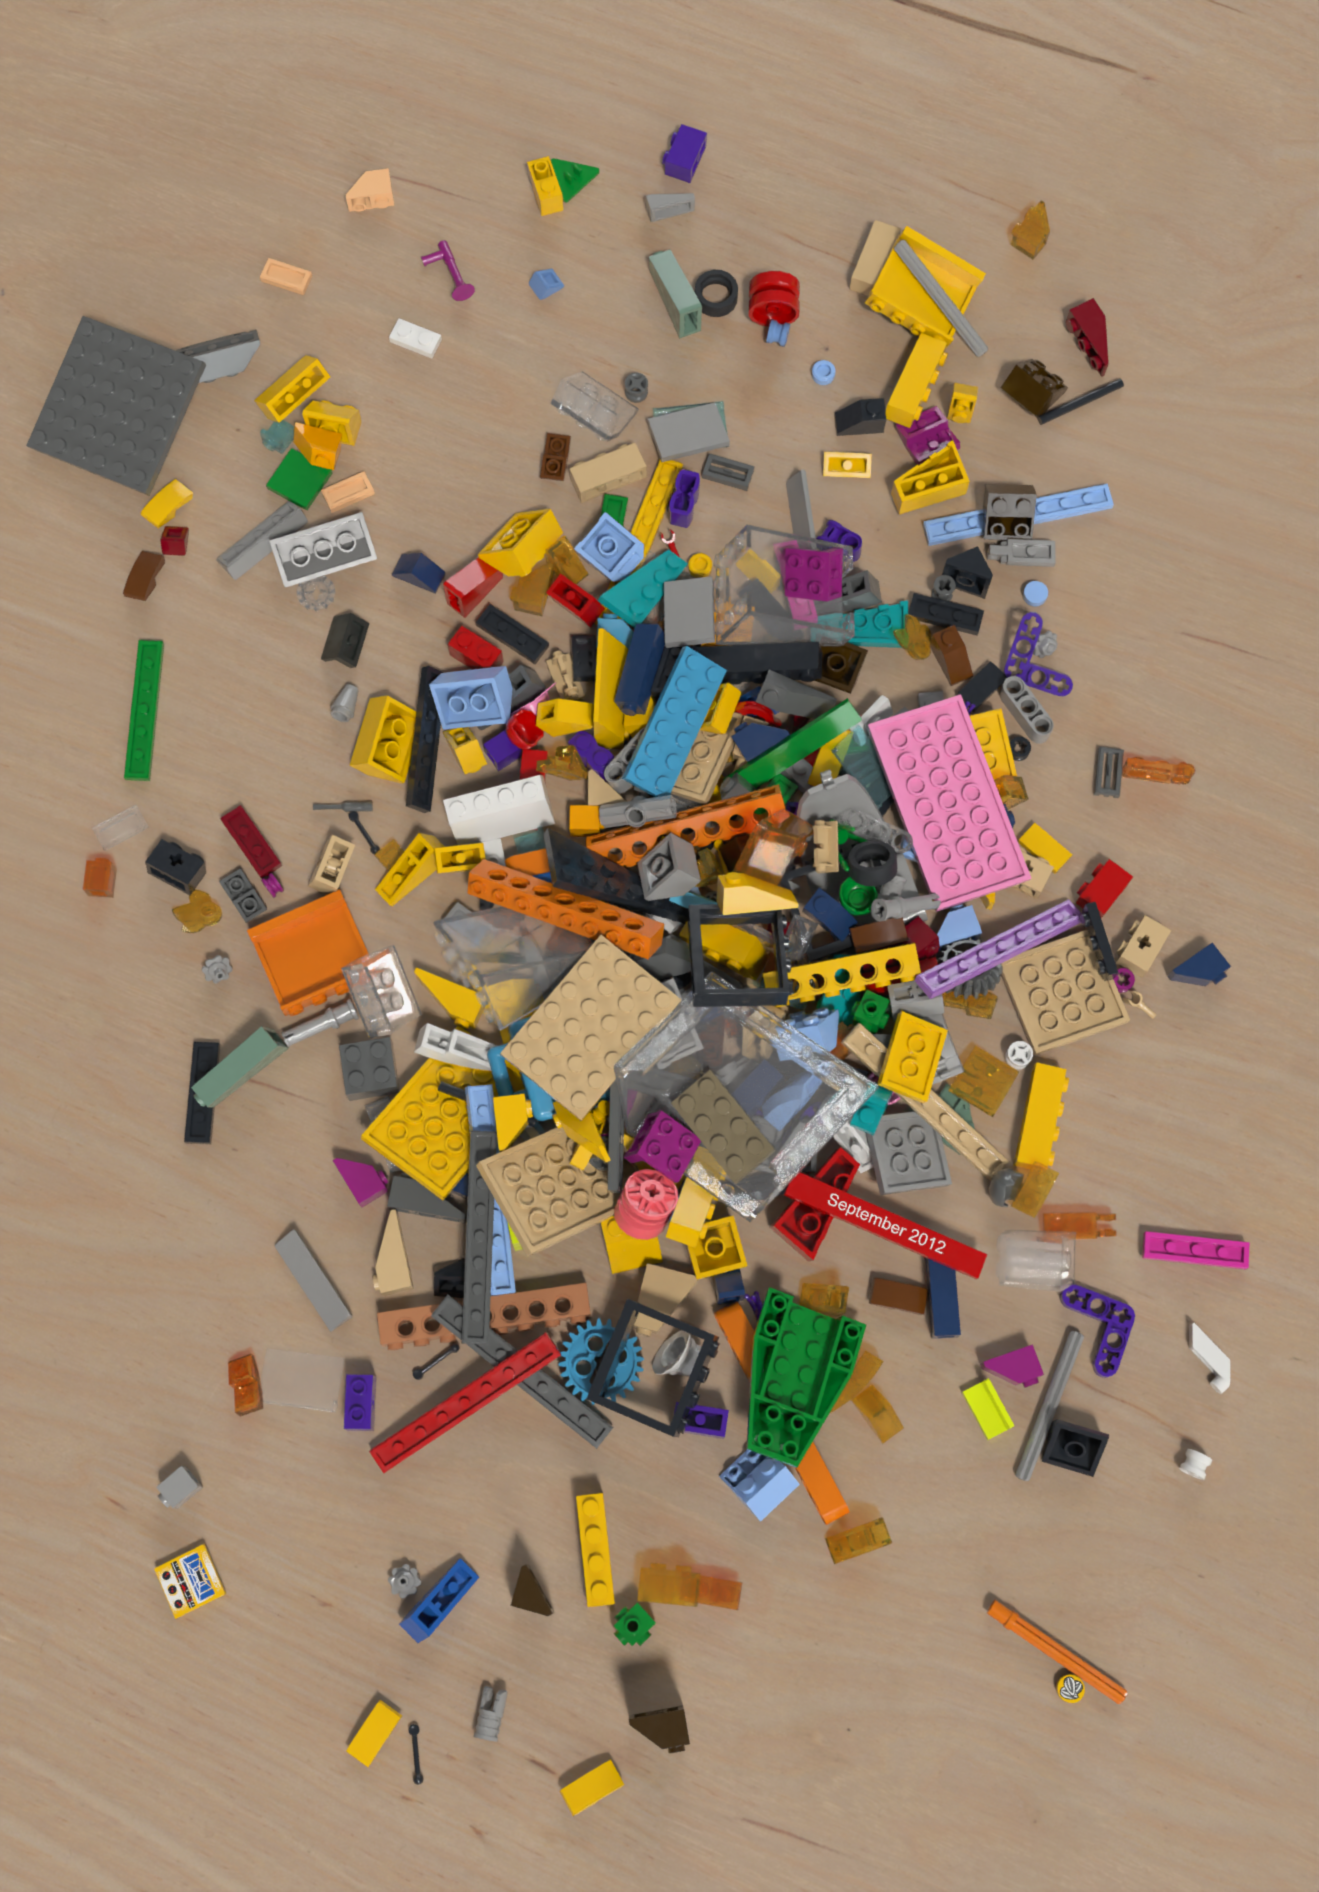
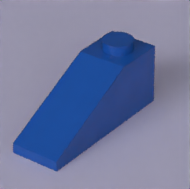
[399,1558,479,1643]

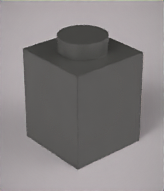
[720,772,758,800]

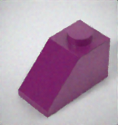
[332,1158,389,1208]
[980,1344,1044,1388]

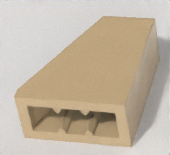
[633,1263,698,1337]

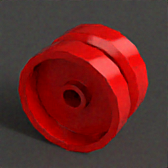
[748,271,800,327]

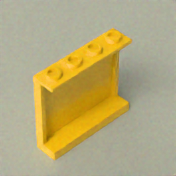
[865,226,986,348]

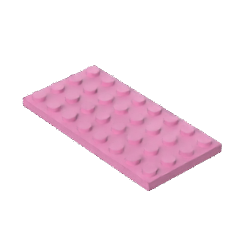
[867,694,1031,912]

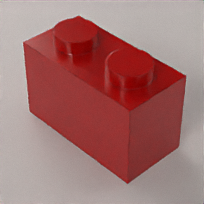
[546,573,605,628]
[448,626,504,670]
[1076,859,1133,919]

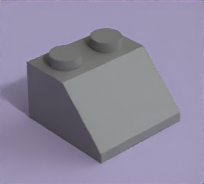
[638,833,701,901]

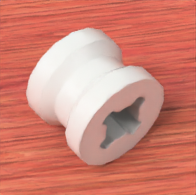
[1005,1041,1033,1070]
[1179,1449,1213,1480]

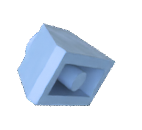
[937,905,982,951]

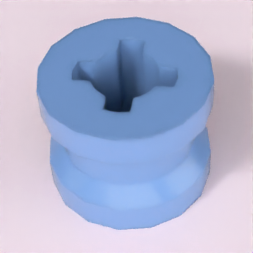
[766,319,790,347]

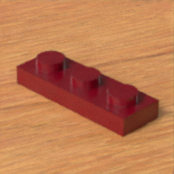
[220,805,282,879]

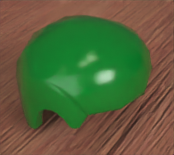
[838,877,878,915]

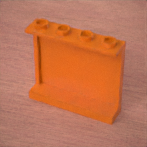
[247,890,378,1016]

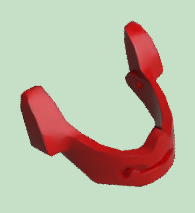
[734,701,782,728]

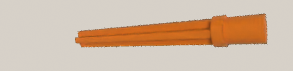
[987,1600,1127,1704]

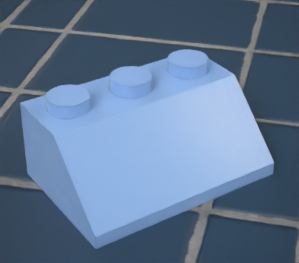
[429,666,513,730]

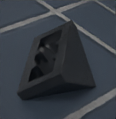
[434,1258,465,1298]

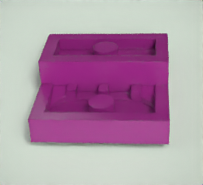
[895,406,960,466]

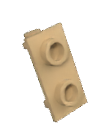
[546,651,585,701]
[812,820,839,874]

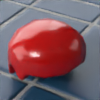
[506,709,544,749]

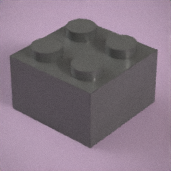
[339,1037,400,1101]

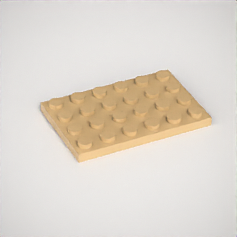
[500,935,682,1121]
[476,1114,640,1257]

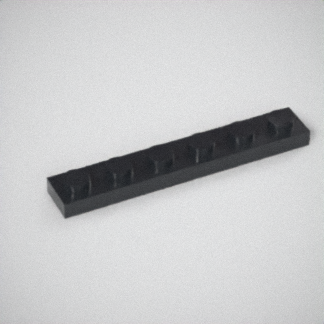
[406,666,444,813]

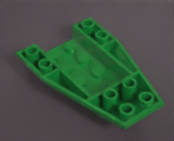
[746,1287,867,1468]

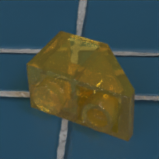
[1011,200,1050,260]
[825,1517,892,1564]

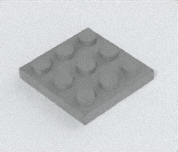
[867,1112,952,1195]

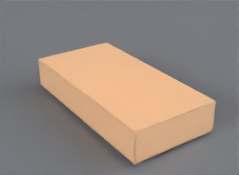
[260,258,312,295]
[321,471,375,513]

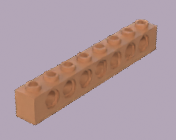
[377,1283,591,1351]

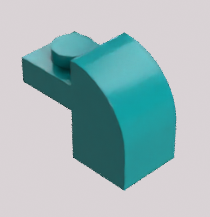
[850,1080,893,1136]

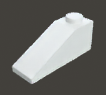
[816,1088,874,1173]

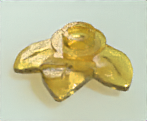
[893,614,932,660]
[172,890,222,933]

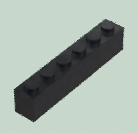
[692,642,823,685]

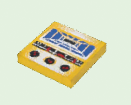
[154,1544,226,1619]

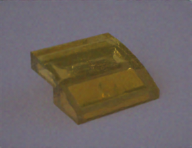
[948,1046,1019,1117]

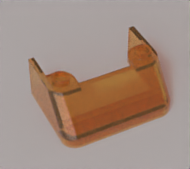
[733,809,814,886]

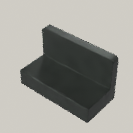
[321,613,369,668]

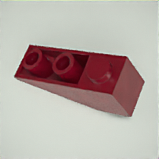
[1066,298,1109,377]

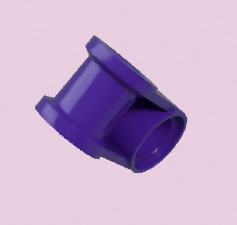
[816,520,862,562]

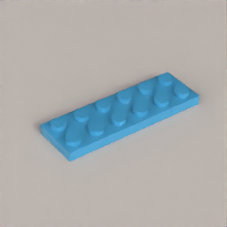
[622,646,727,797]

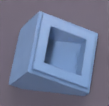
[529,269,564,300]

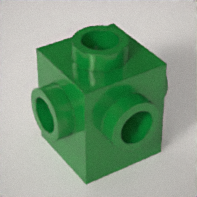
[850,990,890,1034]
[613,1602,656,1646]

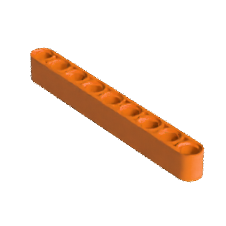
[714,1301,850,1525]

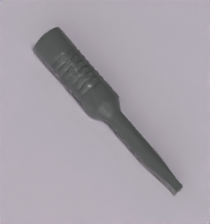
[313,802,373,812]

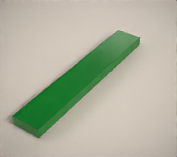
[124,640,164,781]
[723,698,862,788]

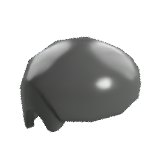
[989,1168,1024,1207]

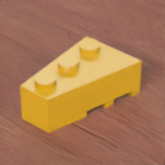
[891,440,970,515]
[679,922,769,980]

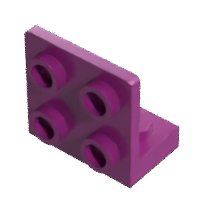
[785,547,843,602]
[624,1110,701,1183]

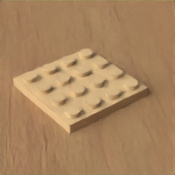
[618,697,744,805]
[1002,930,1130,1055]

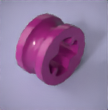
[261,873,284,898]
[1113,968,1135,993]

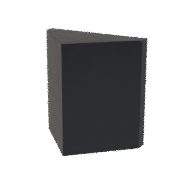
[942,546,993,599]
[1042,1419,1109,1477]

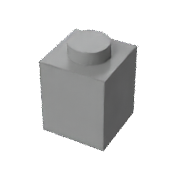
[156,1466,203,1509]

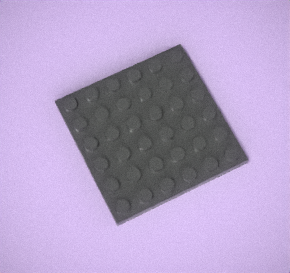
[26,316,207,496]

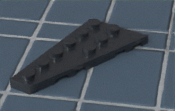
[544,828,688,924]

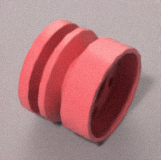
[614,1169,678,1240]

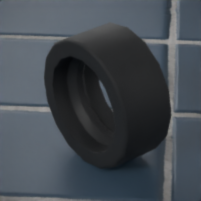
[694,269,738,317]
[848,840,898,887]

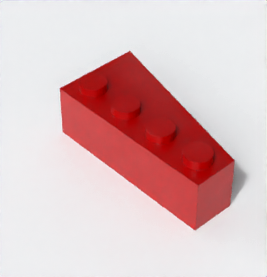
[769,1147,860,1262]

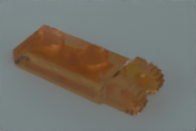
[1122,757,1196,785]
[1043,1212,1116,1240]

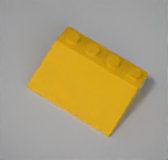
[593,628,630,749]

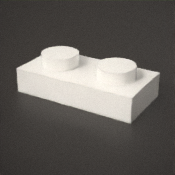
[389,318,442,358]

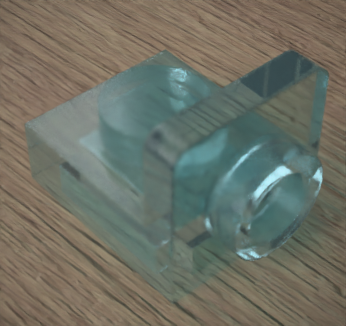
[260,420,294,454]
[514,826,546,854]

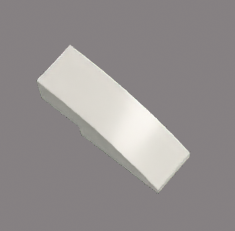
[414,1023,497,1071]

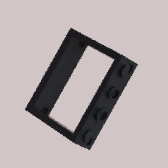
[776,842,882,963]
[687,904,793,1007]
[586,1299,720,1438]

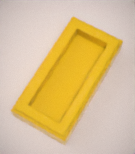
[1018,823,1073,874]

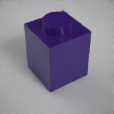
[483,730,522,772]

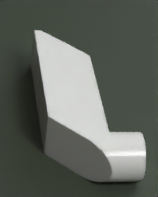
[1189,1323,1230,1394]

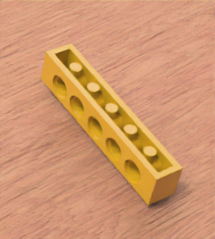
[763,943,921,1007]

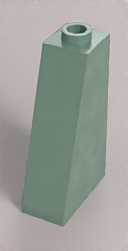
[649,249,702,339]
[191,1026,289,1107]

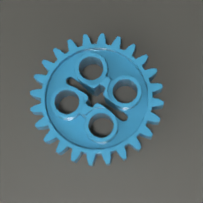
[559,1318,644,1405]

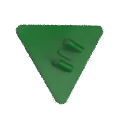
[551,158,600,203]

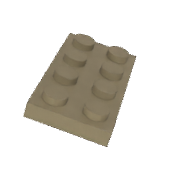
[671,1069,776,1184]

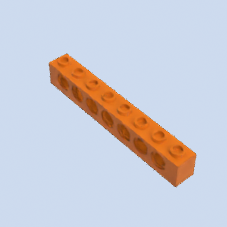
[586,784,788,867]
[467,859,664,959]

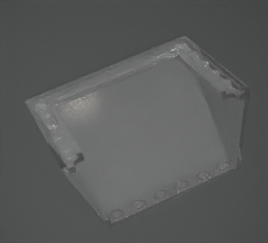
[614,971,878,1222]

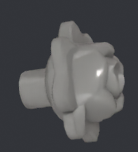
[1033,630,1058,658]
[201,955,233,984]
[388,1564,421,1599]

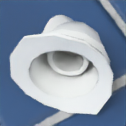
[652,1330,701,1377]

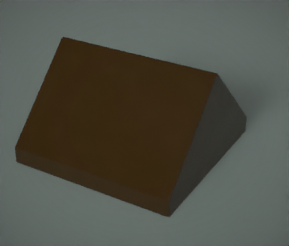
[814,634,868,694]
[510,1564,555,1616]

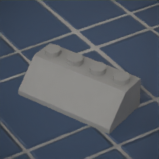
[269,512,377,587]

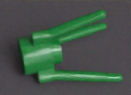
[830,819,867,871]

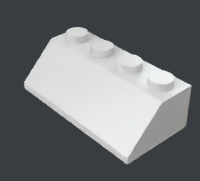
[443,775,555,845]

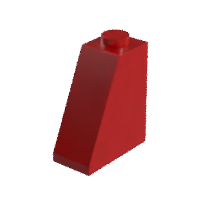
[443,557,503,618]

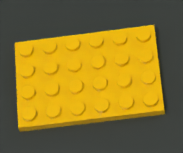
[361,1025,524,1200]

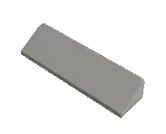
[786,470,817,550]
[216,501,308,580]
[274,1229,352,1332]

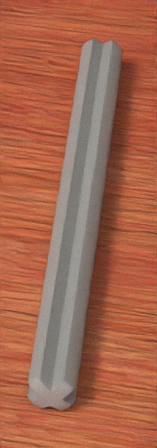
[894,240,988,357]
[1015,1331,1084,1481]

